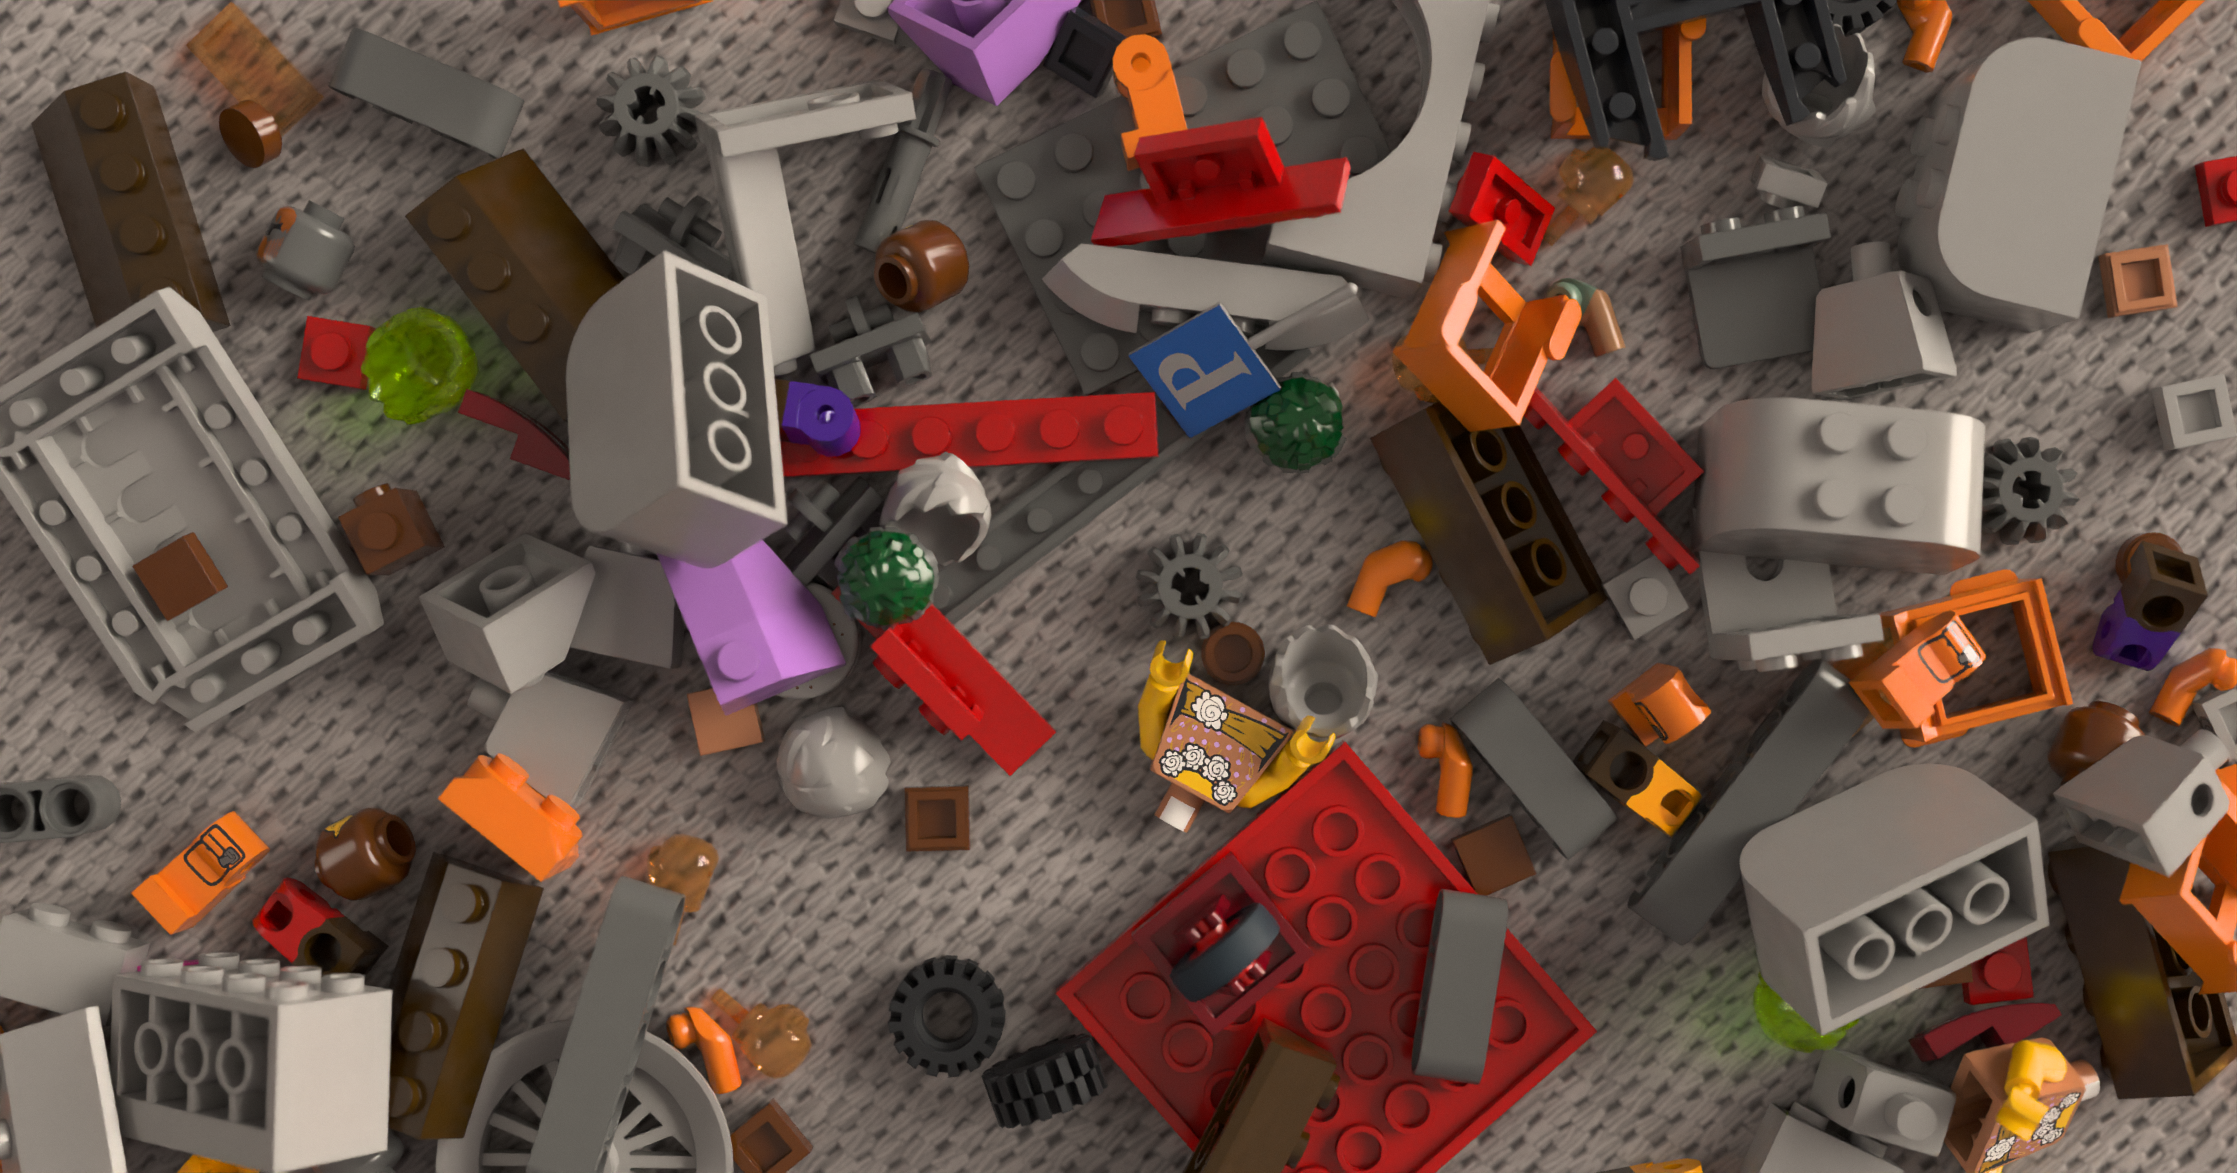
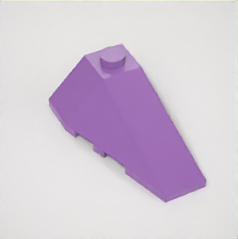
[887,0,1081,106]
[657,540,846,716]

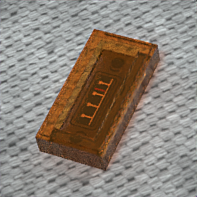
[186,2,324,137]

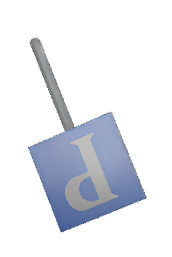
[1128,283,1358,438]

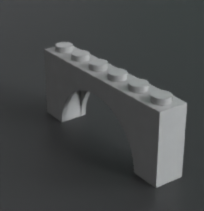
[1262,0,1500,300]

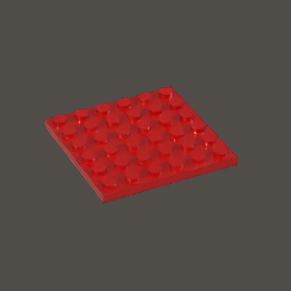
[1055,740,1597,1173]

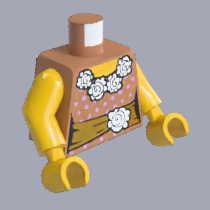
[1138,640,1336,833]
[1944,1037,2100,1173]

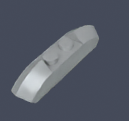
[1042,243,1370,350]

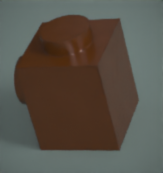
[338,483,445,576]

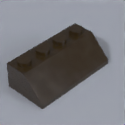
[31,71,231,332]
[405,148,625,422]
[1370,401,1608,665]
[2048,836,2237,1099]
[388,852,544,1139]
[1182,1018,1340,1173]

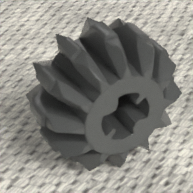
[596,56,706,167]
[1981,437,2080,545]
[1136,533,1243,640]

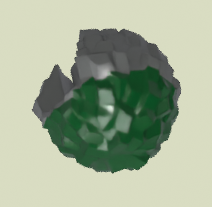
[1244,372,1347,474]
[834,527,940,631]

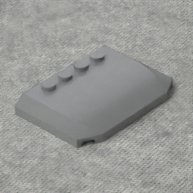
[0,287,384,732]

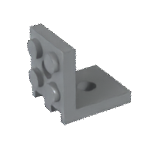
[1688,508,1884,672]

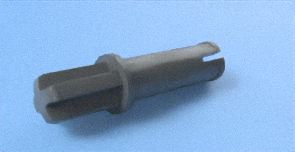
[853,69,952,254]

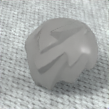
[1762,23,1876,148]
[879,452,991,566]
[1268,625,1378,738]
[776,707,891,819]

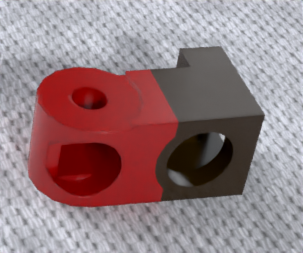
[252,877,389,978]

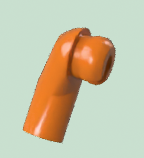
[1897,0,1952,73]
[1346,540,1433,618]
[2149,648,2237,727]
[1418,722,1473,818]
[666,1007,742,1094]

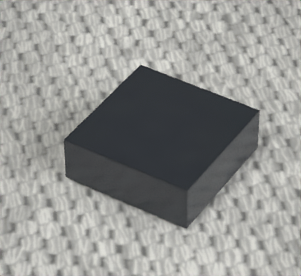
[1043,6,1128,98]

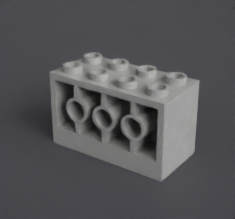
[110,952,392,1173]

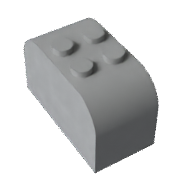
[1895,37,2142,333]
[566,251,787,568]
[1691,397,1985,575]
[1740,764,2049,1036]

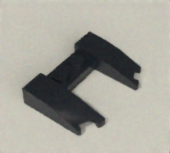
[1545,0,1847,161]

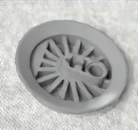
[436,1019,734,1173]

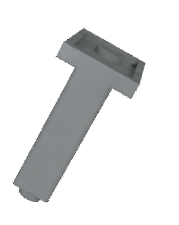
[694,79,916,376]

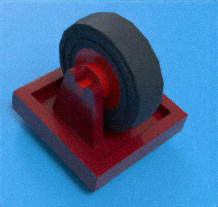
[1131,851,1314,1037]

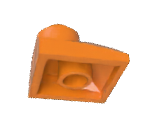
[438,753,583,882]

